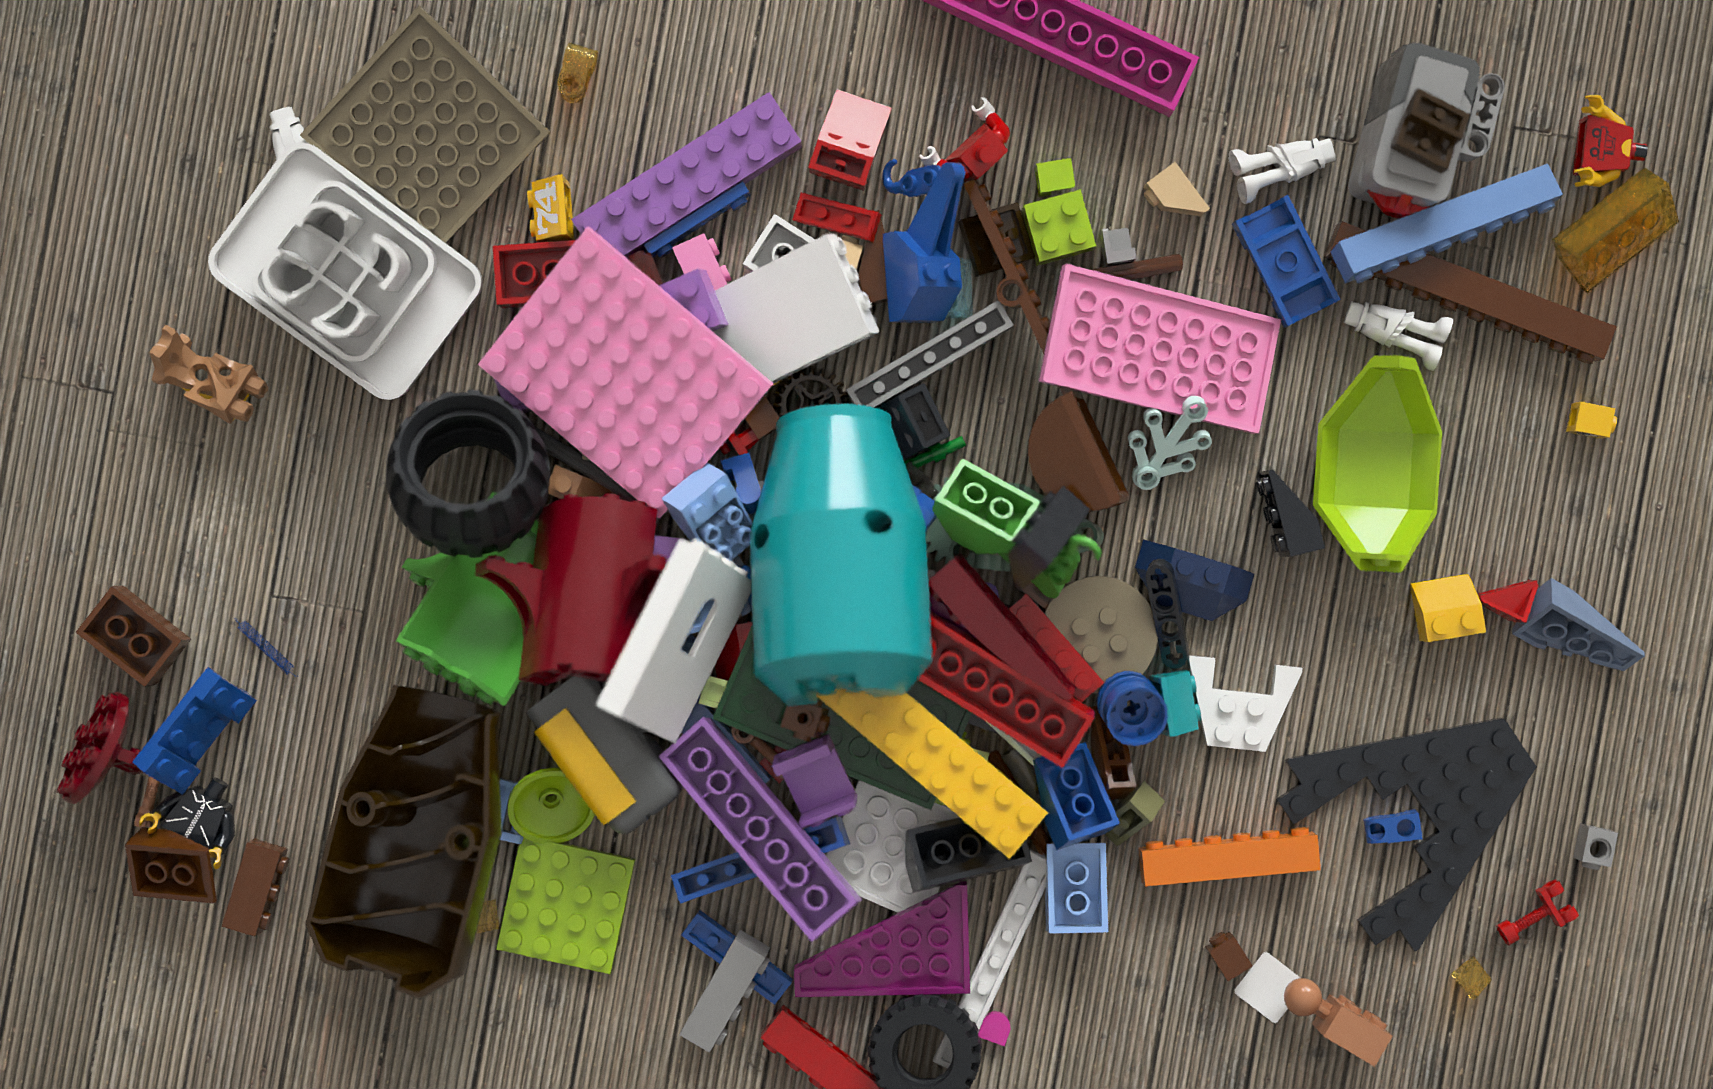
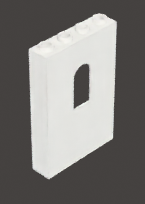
[596,539,752,743]

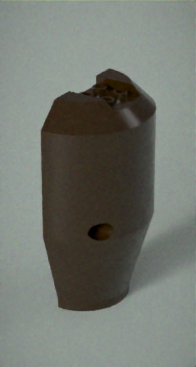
[305,685,502,999]

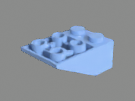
[662,462,753,561]

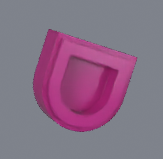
[978,1011,1011,1046]

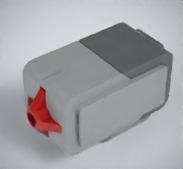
[1348,43,1505,218]

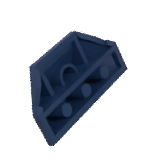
[1134,539,1255,621]

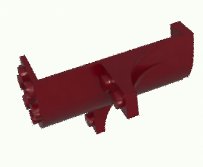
[475,493,669,686]

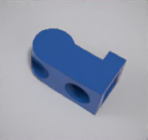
[721,453,761,514]
[1363,809,1423,844]

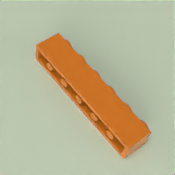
[1138,827,1321,887]

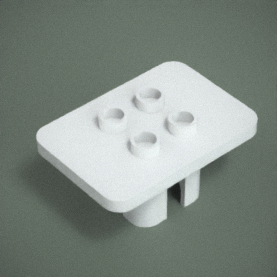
[208,143,483,400]

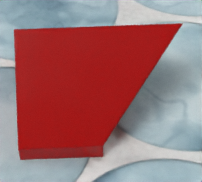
[1477,580,1538,623]

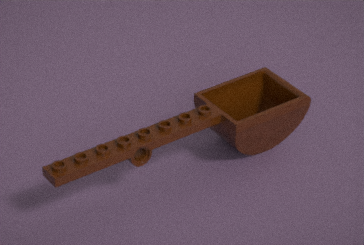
[963,179,1130,511]

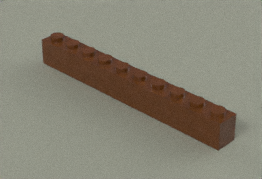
[1324,221,1617,364]

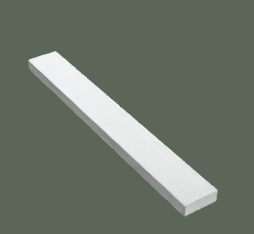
[933,849,1046,1069]

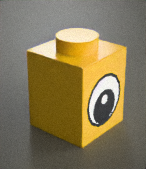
[1566,402,1617,439]

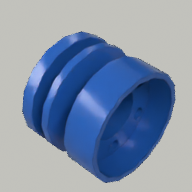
[1096,671,1168,746]

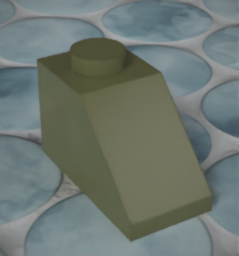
[1105,781,1165,846]

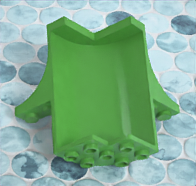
[396,492,538,706]

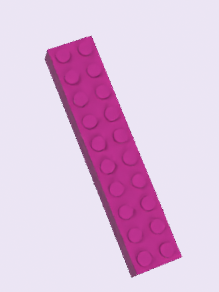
[922,0,1199,117]

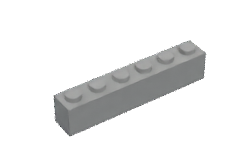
[846,300,1014,408]

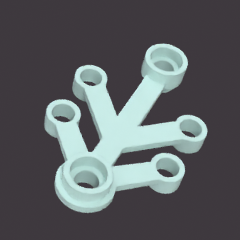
[1128,396,1212,490]

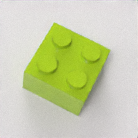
[1021,189,1096,266]

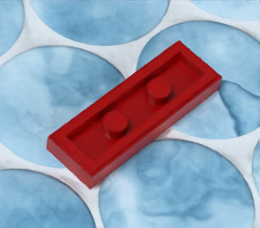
[792,192,882,242]

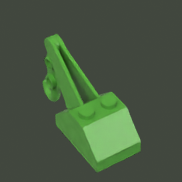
[932,458,1101,598]

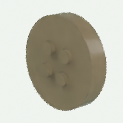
[1043,576,1158,693]

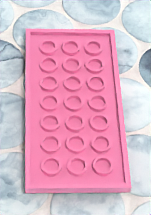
[1039,264,1281,434]

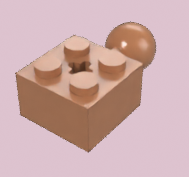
[1284,978,1393,1067]

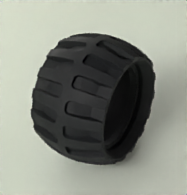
[386,390,550,558]

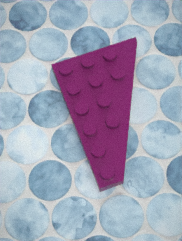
[794,881,970,997]

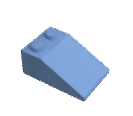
[1045,843,1108,933]

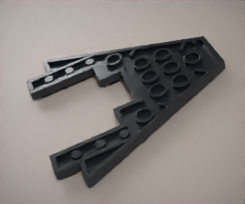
[1276,718,1537,952]

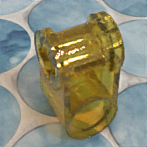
[557,42,598,103]

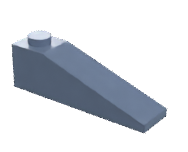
[1512,578,1645,671]

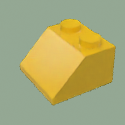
[1410,574,1486,642]

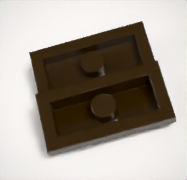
[1390,88,1470,174]
[958,202,1036,277]

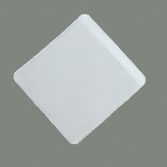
[1234,952,1300,1023]

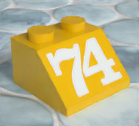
[527,175,575,243]

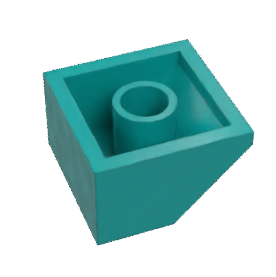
[1149,670,1201,737]

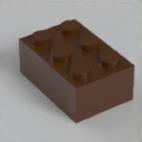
[75,585,191,687]

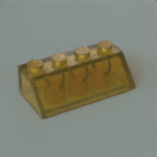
[1552,167,1679,293]

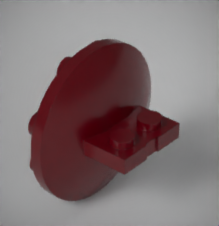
[57,692,144,804]

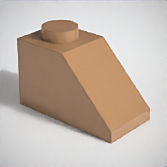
[548,465,611,499]

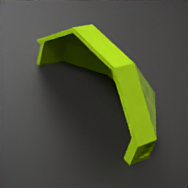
[1313,355,1442,573]

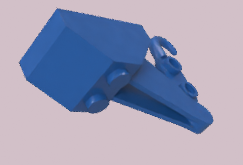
[882,159,965,323]

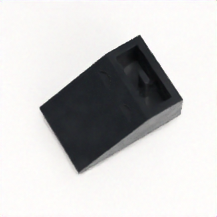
[876,383,951,460]
[1256,469,1325,557]

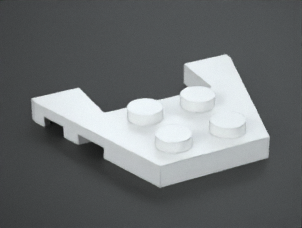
[1187,655,1303,752]

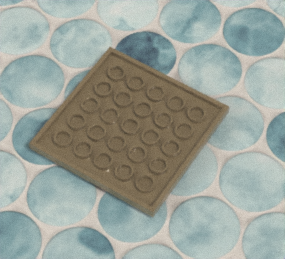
[300,6,551,244]

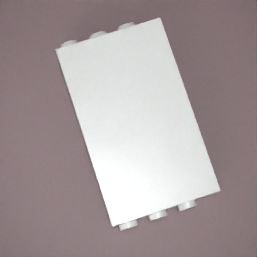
[713,234,879,384]

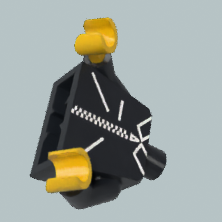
[139,777,235,869]

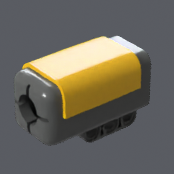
[526,675,683,834]

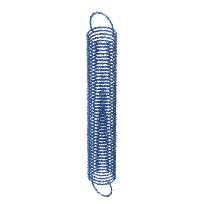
[234,618,298,677]

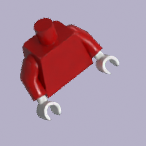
[919,97,1010,183]

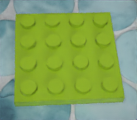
[496,837,636,974]

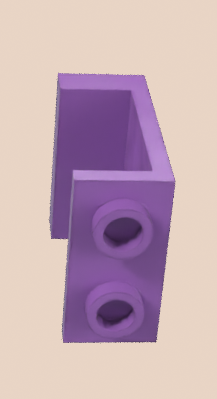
[772,734,858,828]

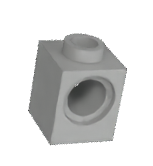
[1573,823,1618,870]

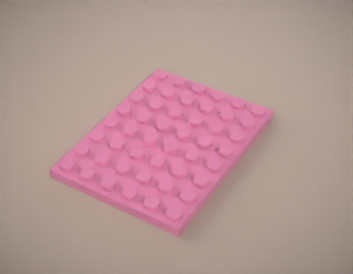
[478,227,773,519]

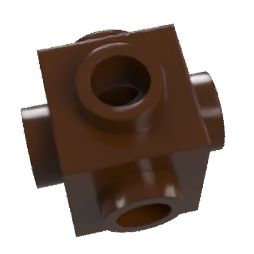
[780,700,831,742]

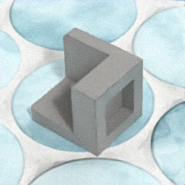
[1099,228,1137,267]

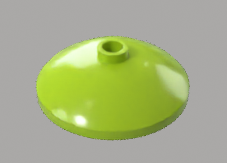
[507,768,595,844]

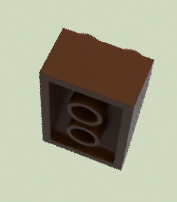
[125,827,217,904]

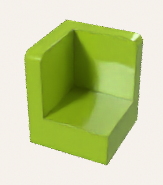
[1034,158,1075,197]

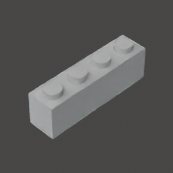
[679,930,770,1053]

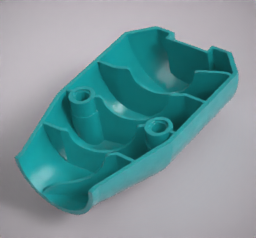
[750,404,932,706]

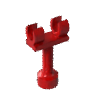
[1496,879,1579,946]

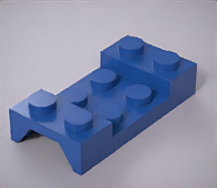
[1232,195,1341,328]
[132,667,257,794]

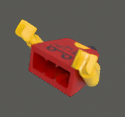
[1573,95,1648,187]

